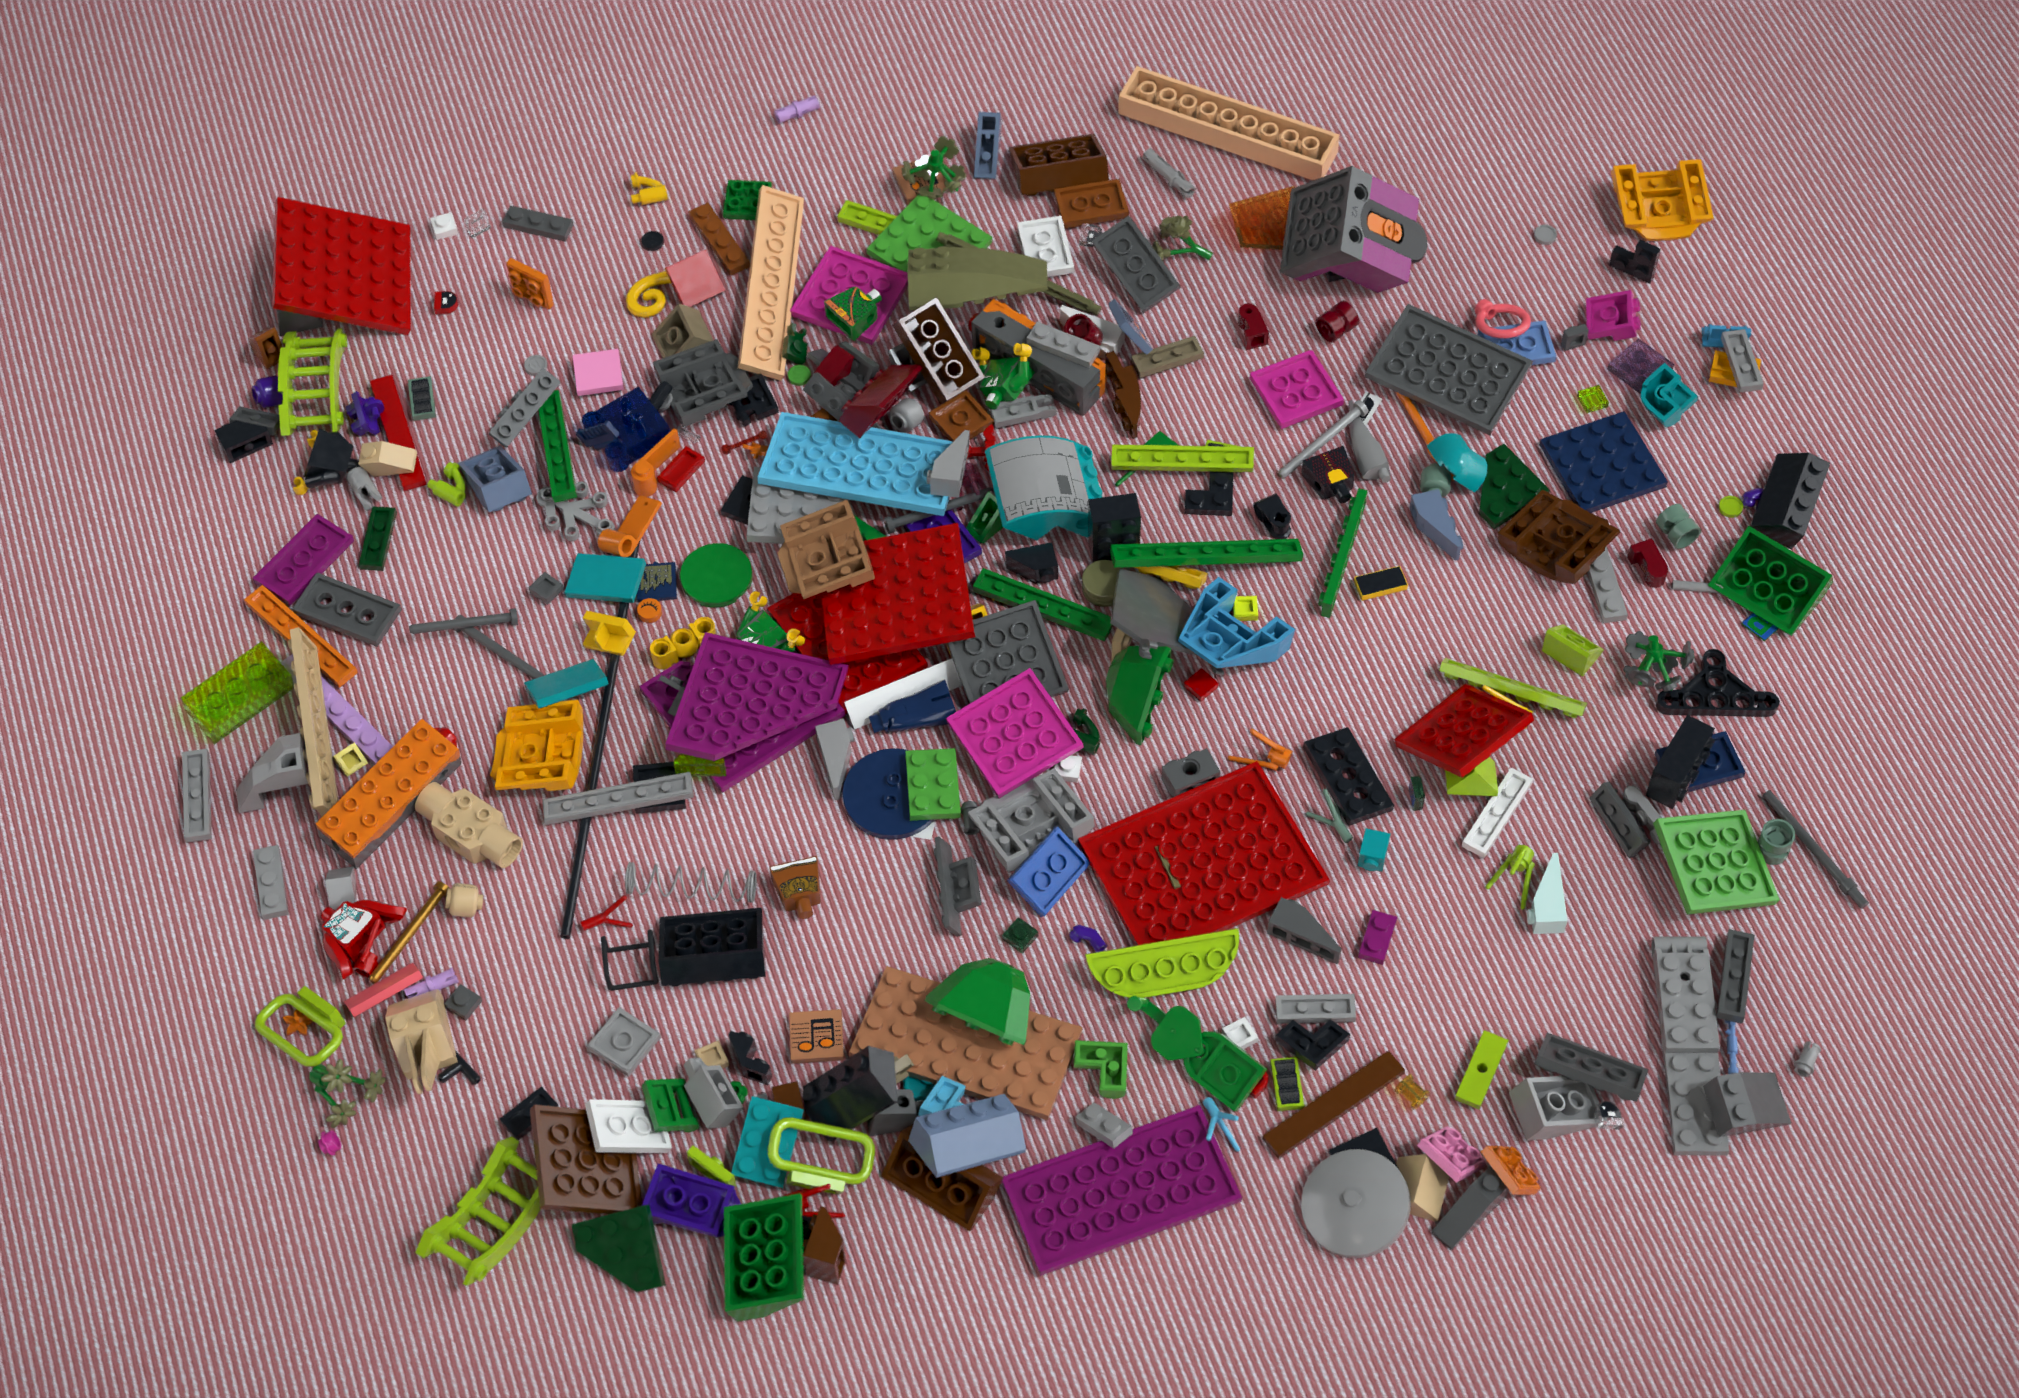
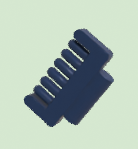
[576,420,620,450]

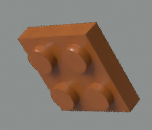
[929,390,994,441]

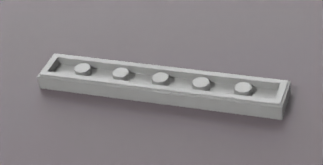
[542,772,694,825]

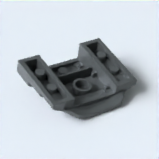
[653,339,753,427]

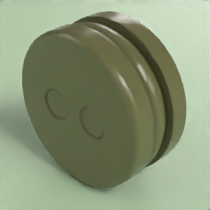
[1082,560,1123,607]

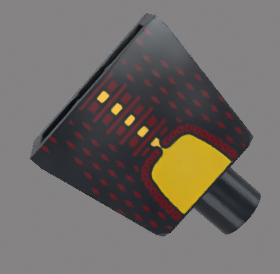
[1301,446,1355,503]

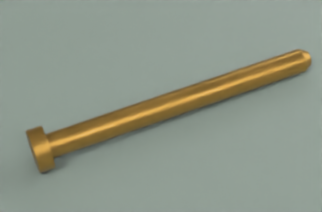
[369,881,449,984]

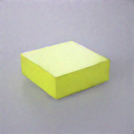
[1233,596,1258,621]

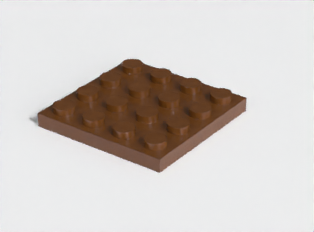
[530,1105,642,1214]

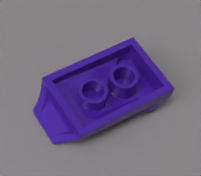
[642,1163,741,1238]

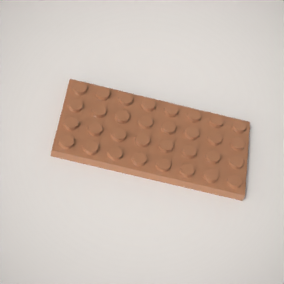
[849,966,1083,1120]

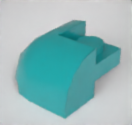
[1640,363,1698,427]
[1427,433,1487,493]

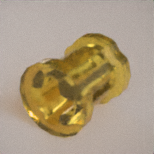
[1395,1074,1430,1110]

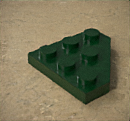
[1479,444,1550,530]
[571,1205,666,1292]

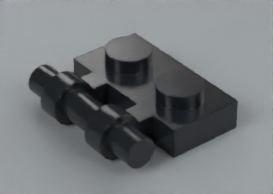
[729,373,779,426]

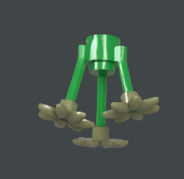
[309,1059,386,1128]

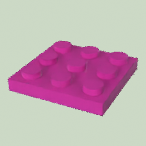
[1249,349,1344,429]

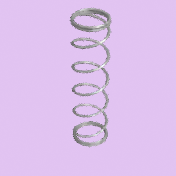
[625,862,757,903]

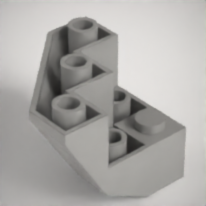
[236,733,308,813]

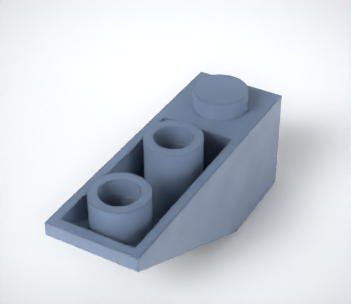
[1409,489,1463,561]

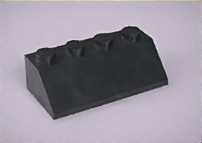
[1750,453,1830,549]
[803,1046,898,1142]

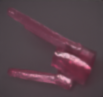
[958,463,987,510]

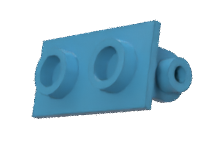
[1702,324,1751,348]

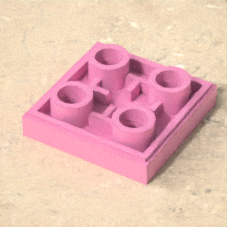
[573,349,624,396]
[1417,1126,1487,1183]

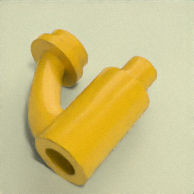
[630,172,668,205]

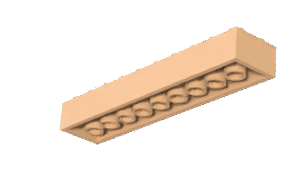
[1118,66,1340,181]

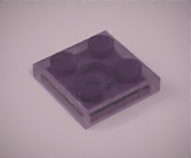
[1607,338,1674,394]

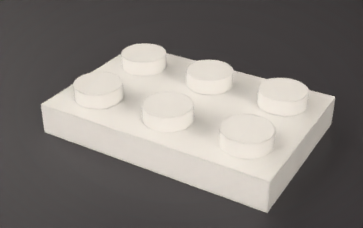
[1017,216,1074,277]
[585,1099,672,1153]

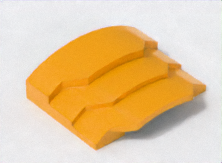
[1611,159,1714,241]
[490,700,583,791]

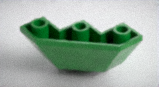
[1106,646,1174,746]
[924,958,1030,1046]

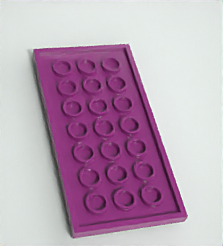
[1002,1105,1242,1276]

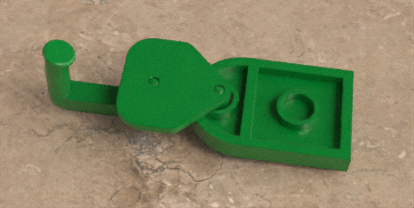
[1127,996,1267,1112]

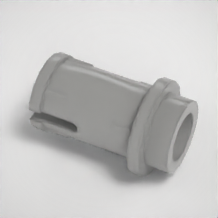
[1794,1041,1821,1077]

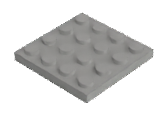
[747,467,847,544]

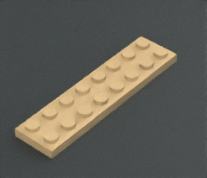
[288,627,338,817]

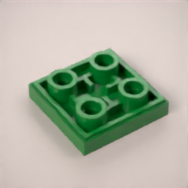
[723,180,773,220]

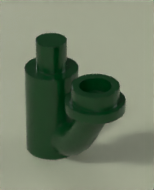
[1073,708,1101,755]

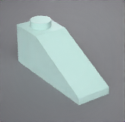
[1527,853,1567,934]

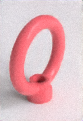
[1475,299,1531,339]

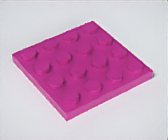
[790,245,908,345]
[946,668,1084,798]

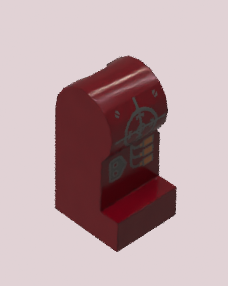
[1238,303,1269,350]
[1627,538,1669,588]

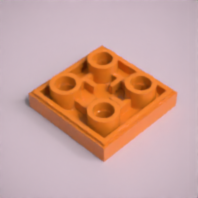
[506,258,554,310]
[1480,1146,1541,1195]

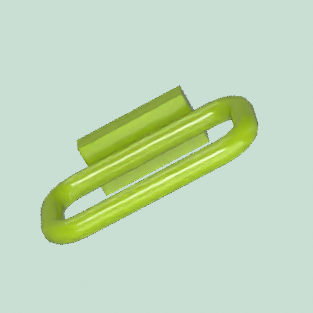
[255,985,346,1067]
[768,1117,875,1195]

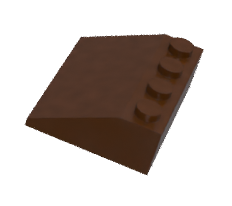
[1008,133,1109,196]

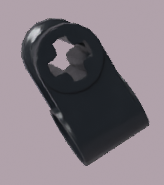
[1253,493,1291,539]

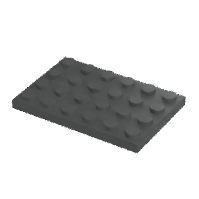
[1365,304,1533,435]

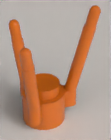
[1228,728,1293,771]

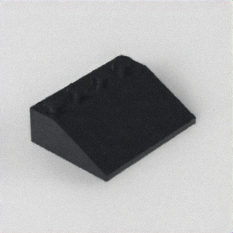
[658,908,766,986]

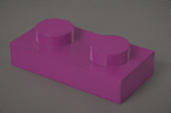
[1358,910,1397,965]

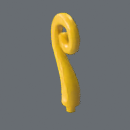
[626,271,671,318]

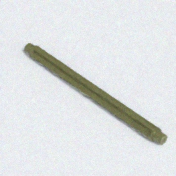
[936,232,1102,316]

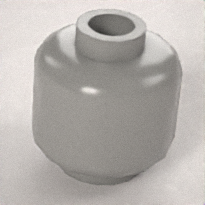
[890,398,924,432]

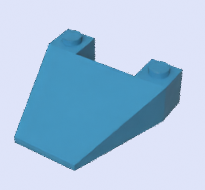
[1178,577,1296,668]

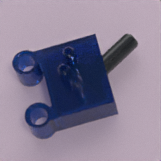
[582,381,672,472]

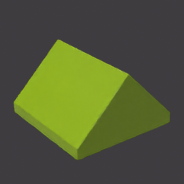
[1542,624,1604,677]
[1445,757,1498,796]

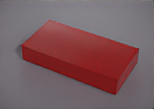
[657,446,705,493]

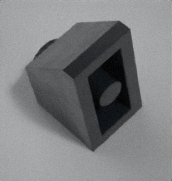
[214,421,273,463]
[1005,542,1058,583]

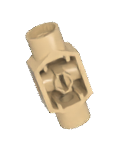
[415,782,523,868]

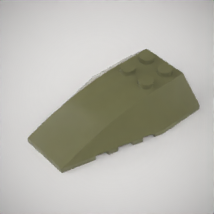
[907,246,1048,311]

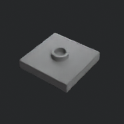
[587,1007,661,1077]

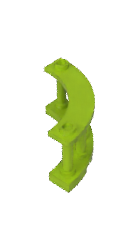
[278,328,348,436]
[415,1136,541,1286]

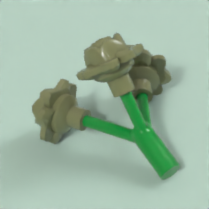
[1152,215,1213,261]

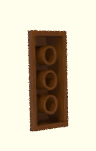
[892,297,985,405]
[881,1124,1003,1231]

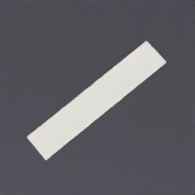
[844,658,962,730]

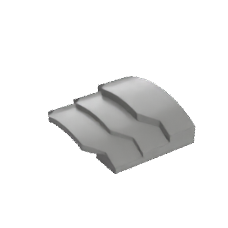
[968,768,1095,871]

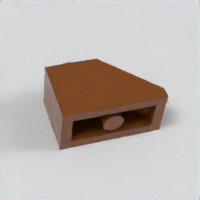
[248,327,282,369]

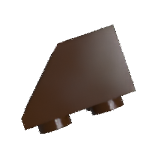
[803,1206,846,1285]

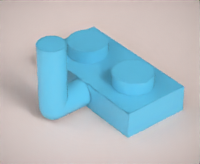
[918,1076,966,1116]

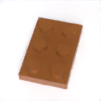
[1054,178,1129,228]

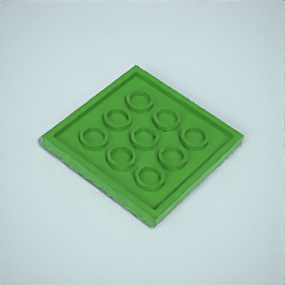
[867,194,993,272]
[1653,810,1780,915]

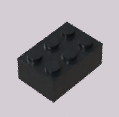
[1088,493,1141,563]
[1645,715,1715,810]

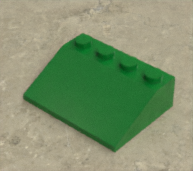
[1708,526,1833,637]
[724,1193,804,1322]

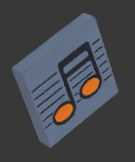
[1108,299,1153,355]

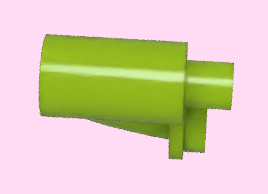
[427,462,465,507]

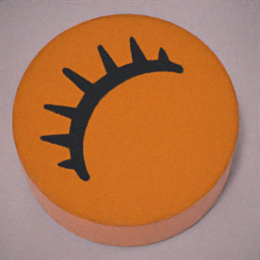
[637,598,662,623]

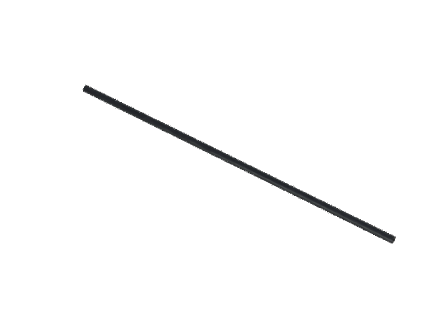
[560,541,640,939]

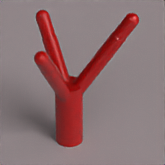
[581,895,633,931]

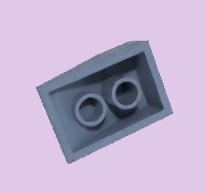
[458,445,532,512]

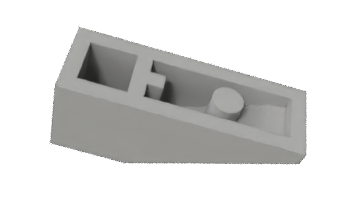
[927,430,970,498]
[815,719,854,800]

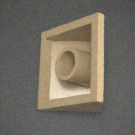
[1396,1154,1449,1222]

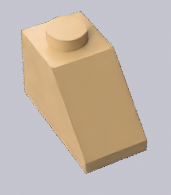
[359,441,417,477]

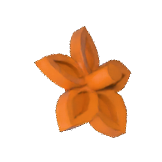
[742,442,769,459]
[282,1009,313,1036]

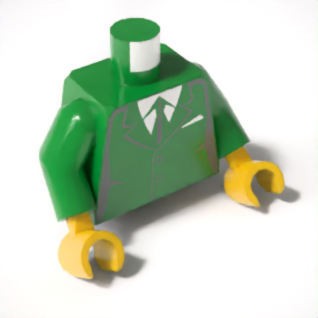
[971,343,1035,409]
[736,591,805,652]

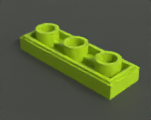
[1455,1030,1509,1110]

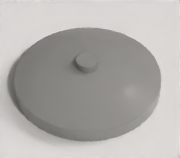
[1301,1149,1411,1258]

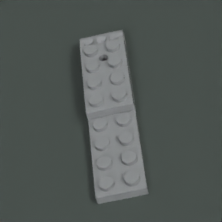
[1651,936,1729,1156]

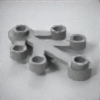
[536,482,615,541]

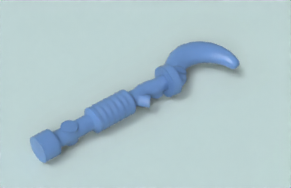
[1724,1020,1739,1074]

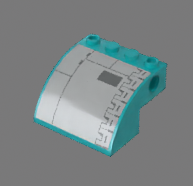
[985,435,1103,541]

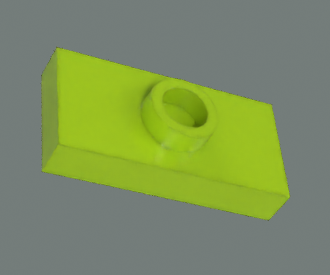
[687,1145,736,1187]

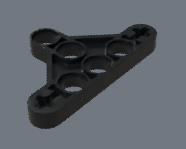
[1656,649,1780,717]

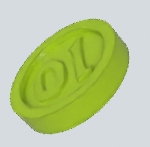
[1719,496,1743,518]

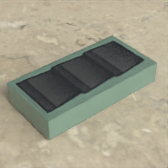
[408,376,436,421]

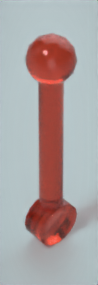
[721,430,768,455]

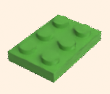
[905,748,961,821]

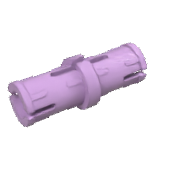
[774,95,820,124]
[404,968,459,999]

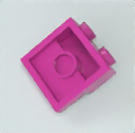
[1586,290,1641,341]

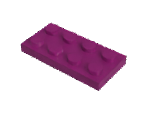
[253,514,354,606]

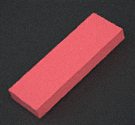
[344,963,423,1017]

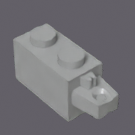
[684,1058,744,1129]

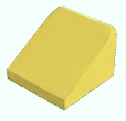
[332,742,368,777]

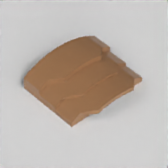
[778,500,875,599]

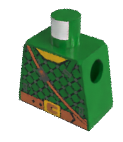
[824,287,882,342]

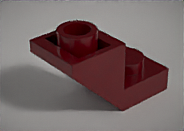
[814,345,854,386]

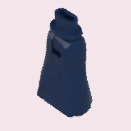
[869,679,956,733]

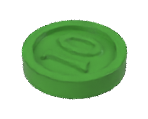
[788,365,811,386]

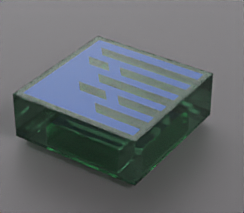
[1408,776,1425,811]

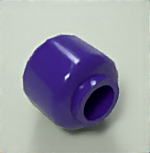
[252,376,283,408]

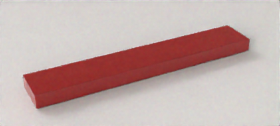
[370,374,427,491]

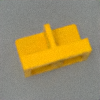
[582,610,636,656]

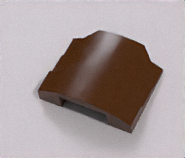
[1498,489,1620,584]

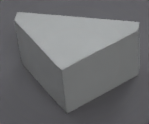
[325,866,357,910]

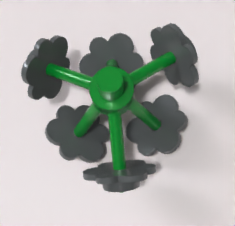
[1623,631,1694,691]

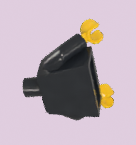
[292,429,361,495]

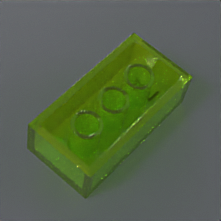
[181,641,294,745]

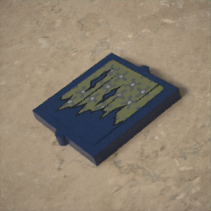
[637,562,677,602]

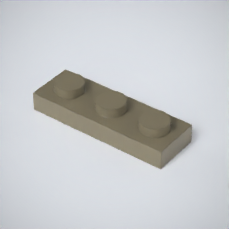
[1131,336,1204,378]

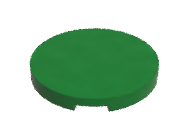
[680,543,753,608]

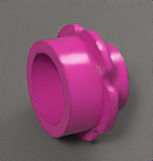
[318,1130,342,1155]

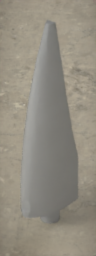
[1349,400,1391,483]

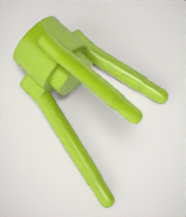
[1485,844,1535,910]

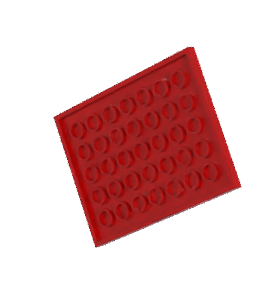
[1078,761,1330,945]

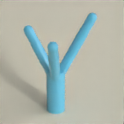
[1203,1097,1240,1152]

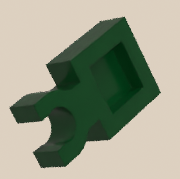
[782,322,808,365]

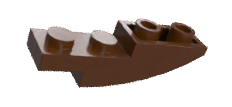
[1105,351,1141,439]

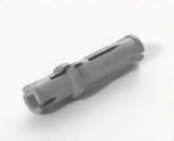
[1142,148,1196,198]

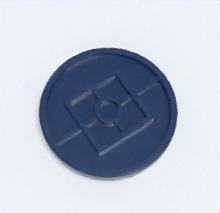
[843,748,935,840]

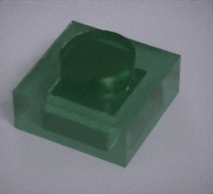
[1002,917,1039,954]

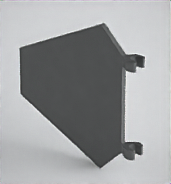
[1110,568,1224,675]

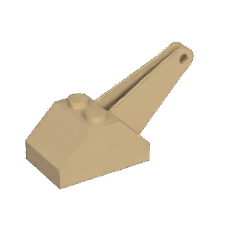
[385,989,458,1095]

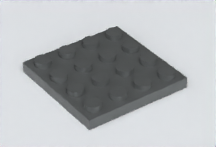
[947,600,1069,704]

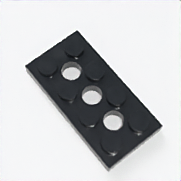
[1303,727,1395,826]

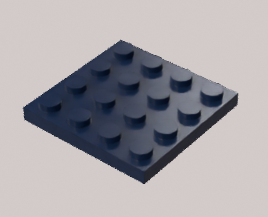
[1539,411,1668,513]

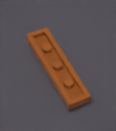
[688,202,750,276]

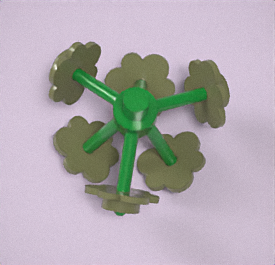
[901,136,966,200]

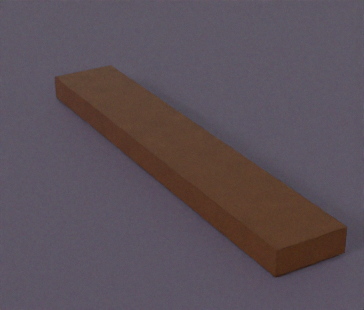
[1262,1050,1405,1159]

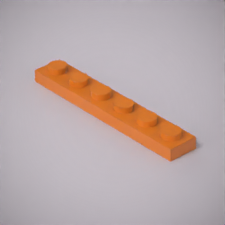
[244,585,358,688]

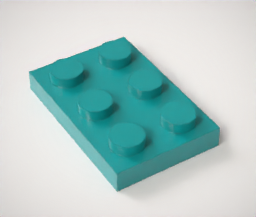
[731,1096,804,1188]

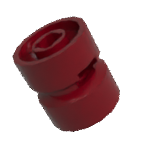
[1315,301,1359,343]
[1064,314,1103,346]

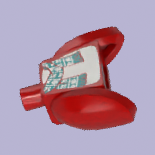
[321,900,407,979]

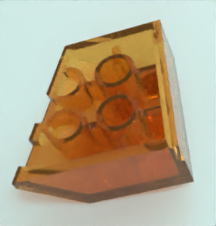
[1229,186,1295,250]

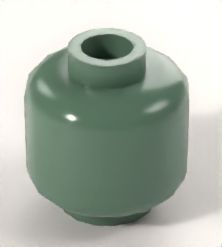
[1420,463,1452,498]

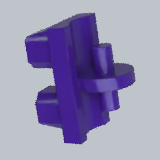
[345,391,384,436]

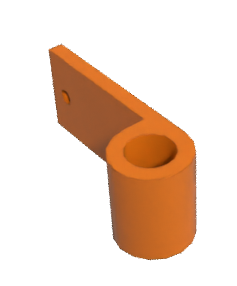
[631,428,680,497]
[598,495,662,557]

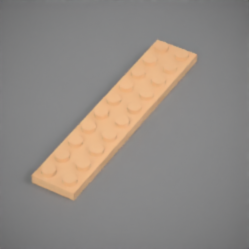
[738,185,804,381]

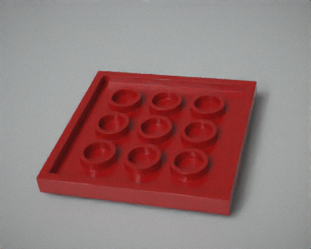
[1394,684,1534,778]

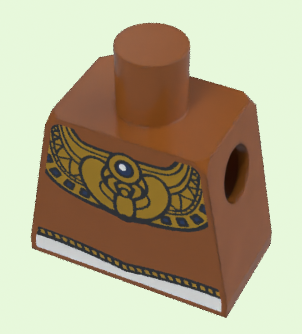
[769,856,821,919]

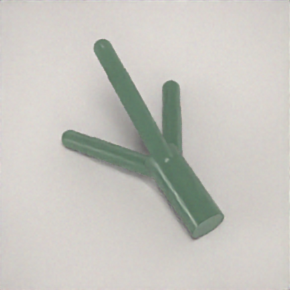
[1306,789,1353,843]

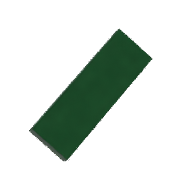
[359,506,397,571]

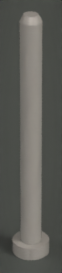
[1278,400,1369,478]

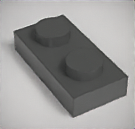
[229,406,280,436]

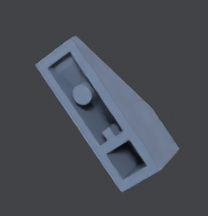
[974,112,1002,179]

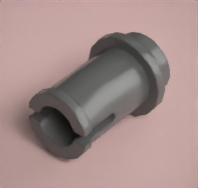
[960,801,980,835]

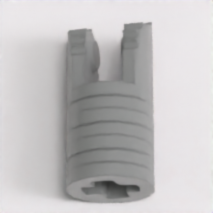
[346,467,382,511]

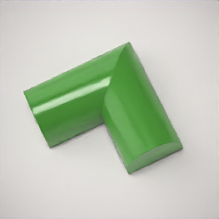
[1074,1040,1128,1099]

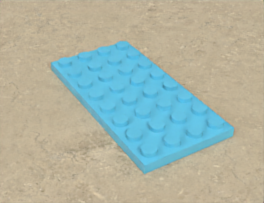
[758,412,953,516]

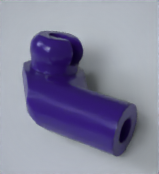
[1742,488,1763,507]
[1069,924,1107,952]

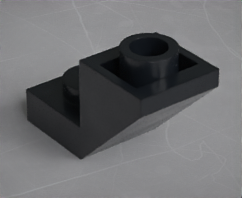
[728,1030,772,1086]

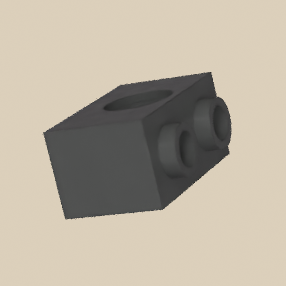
[1161,748,1221,798]

